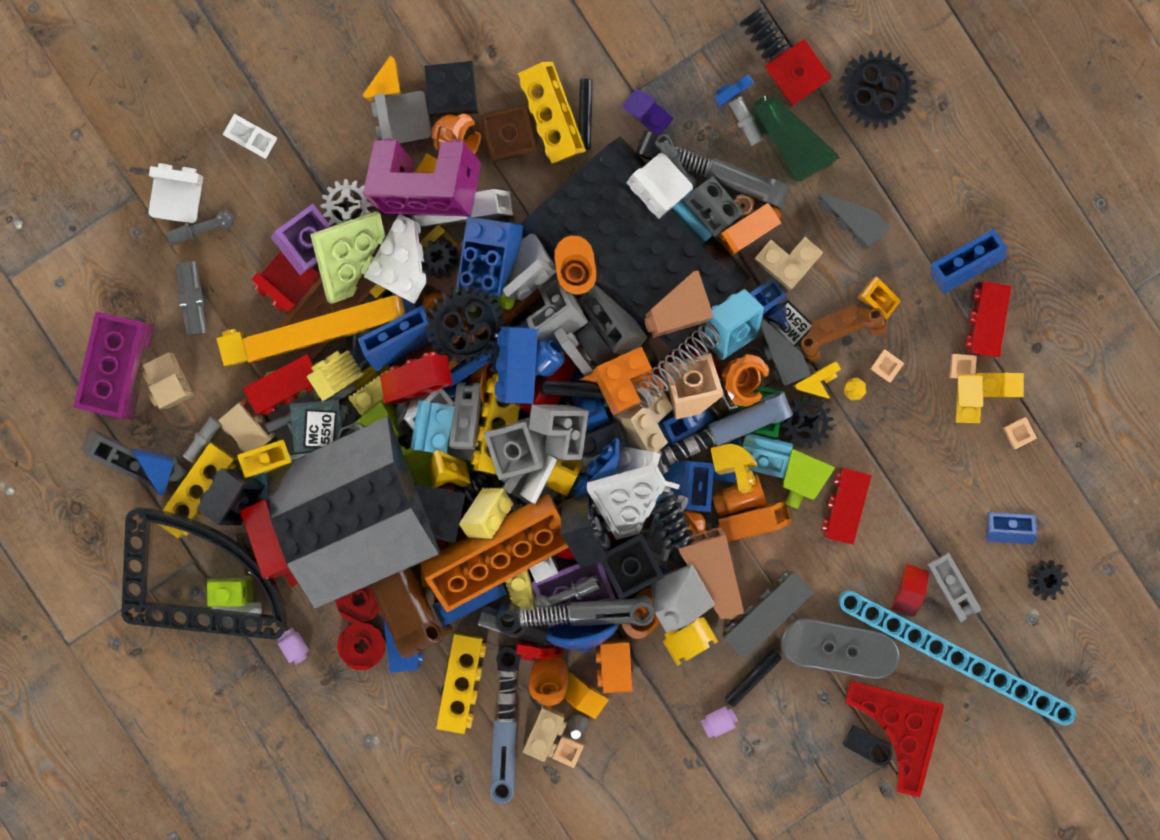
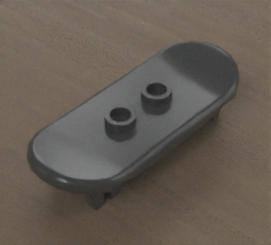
[781,618,900,680]

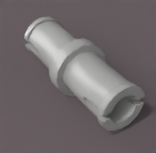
[728,96,765,146]
[183,416,222,464]

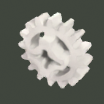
[321,179,374,226]

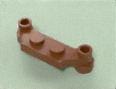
[801,304,887,363]

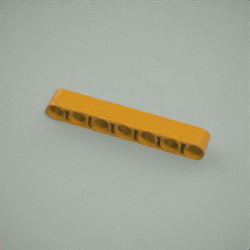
[242,295,406,363]

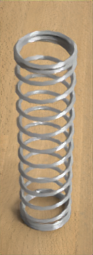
[634,323,720,408]

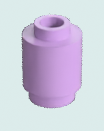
[278,628,310,665]
[701,706,738,738]

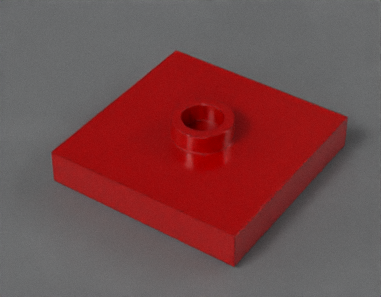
[764,39,832,106]

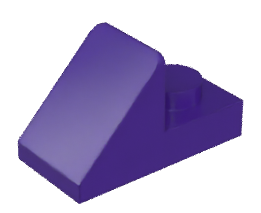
[621,88,674,135]

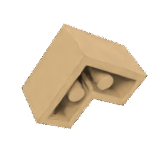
[753,237,823,291]
[142,352,194,409]
[612,388,673,453]

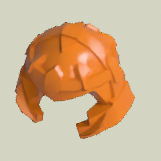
[431,113,481,154]
[722,354,769,406]

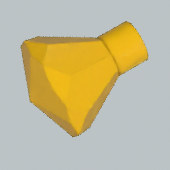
[844,378,866,401]

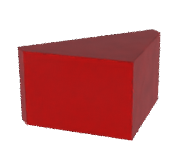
[891,564,929,617]

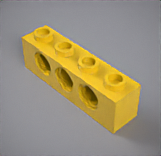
[518,61,586,164]
[471,374,520,475]
[158,442,237,538]
[436,631,487,734]

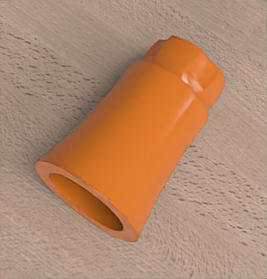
[712,474,768,516]

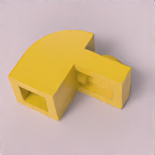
[710,444,757,494]

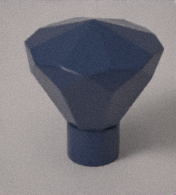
[765,303,790,331]

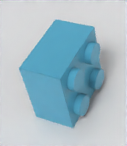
[705,289,764,360]

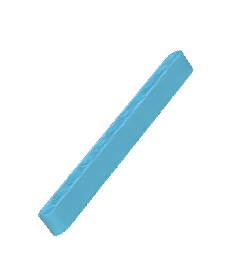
[838,590,1076,725]

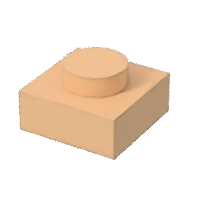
[870,349,904,383]
[949,354,977,379]
[1003,417,1037,449]
[552,735,584,768]

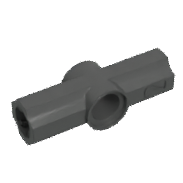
[176,261,208,336]
[478,605,549,646]

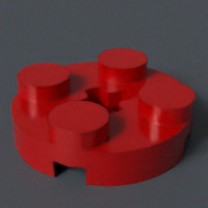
[335,586,380,623]
[337,622,386,670]

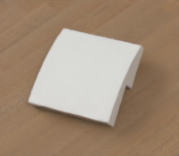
[520,453,558,504]

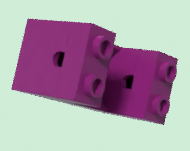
[363,138,481,217]
[73,312,155,419]

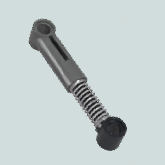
[636,131,790,209]
[495,595,654,634]

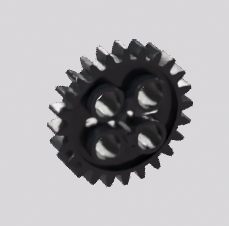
[838,50,918,130]
[425,285,505,364]

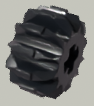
[421,238,460,280]
[454,472,494,510]
[1027,560,1069,601]

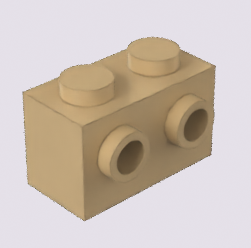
[218,397,276,452]
[522,705,567,762]

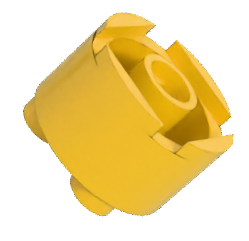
[662,617,719,666]

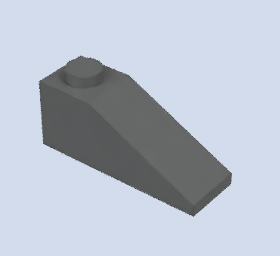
[578,284,648,354]
[81,428,151,486]

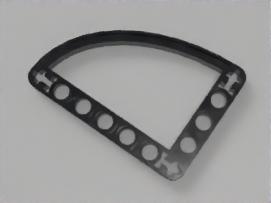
[121,507,287,640]

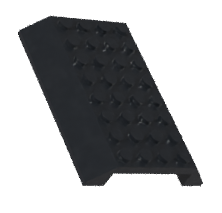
[521,136,750,368]

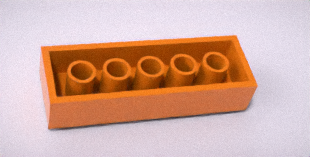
[420,493,568,612]

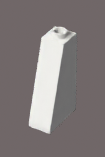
[411,189,513,228]

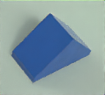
[749,277,787,313]
[132,448,174,496]

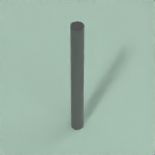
[265,383,357,433]

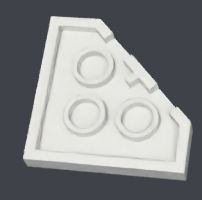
[364,214,426,304]
[587,463,665,540]

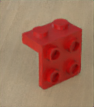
[251,251,321,312]

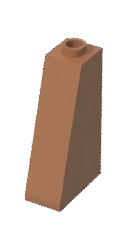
[678,527,744,620]

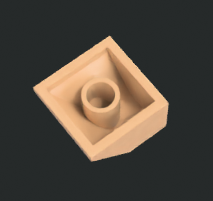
[663,353,723,419]

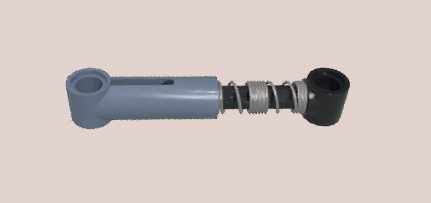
[657,391,793,474]
[490,645,520,804]

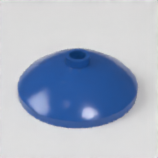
[546,622,618,652]

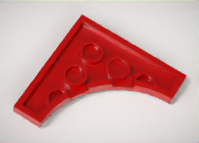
[844,680,944,798]

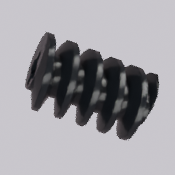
[739,9,790,63]
[651,495,696,550]

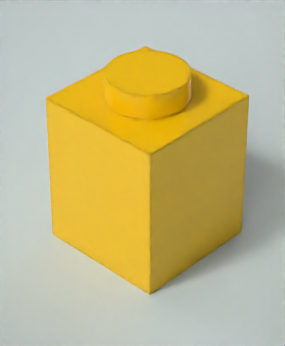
[216,329,248,366]
[545,458,584,496]

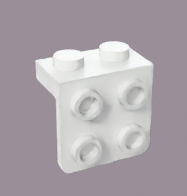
[626,153,693,218]
[149,163,204,224]
[616,446,679,492]

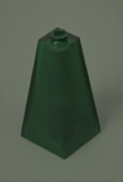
[751,95,840,186]

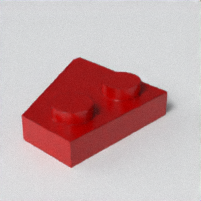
[516,639,564,661]

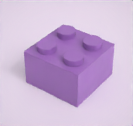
[271,204,331,276]

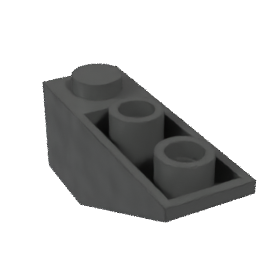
[817,193,891,249]
[758,318,811,386]

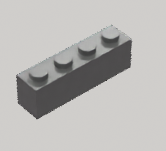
[723,570,814,659]

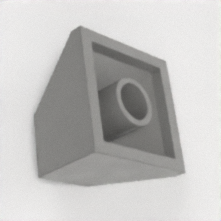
[484,418,546,480]
[651,564,715,633]

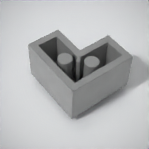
[526,278,588,344]
[529,405,589,460]

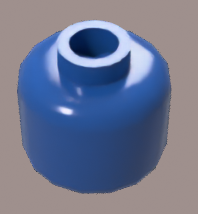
[535,340,565,377]

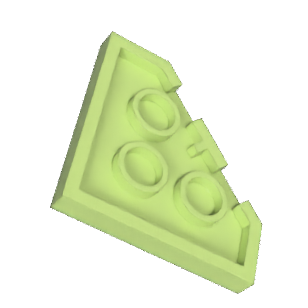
[310,212,385,304]

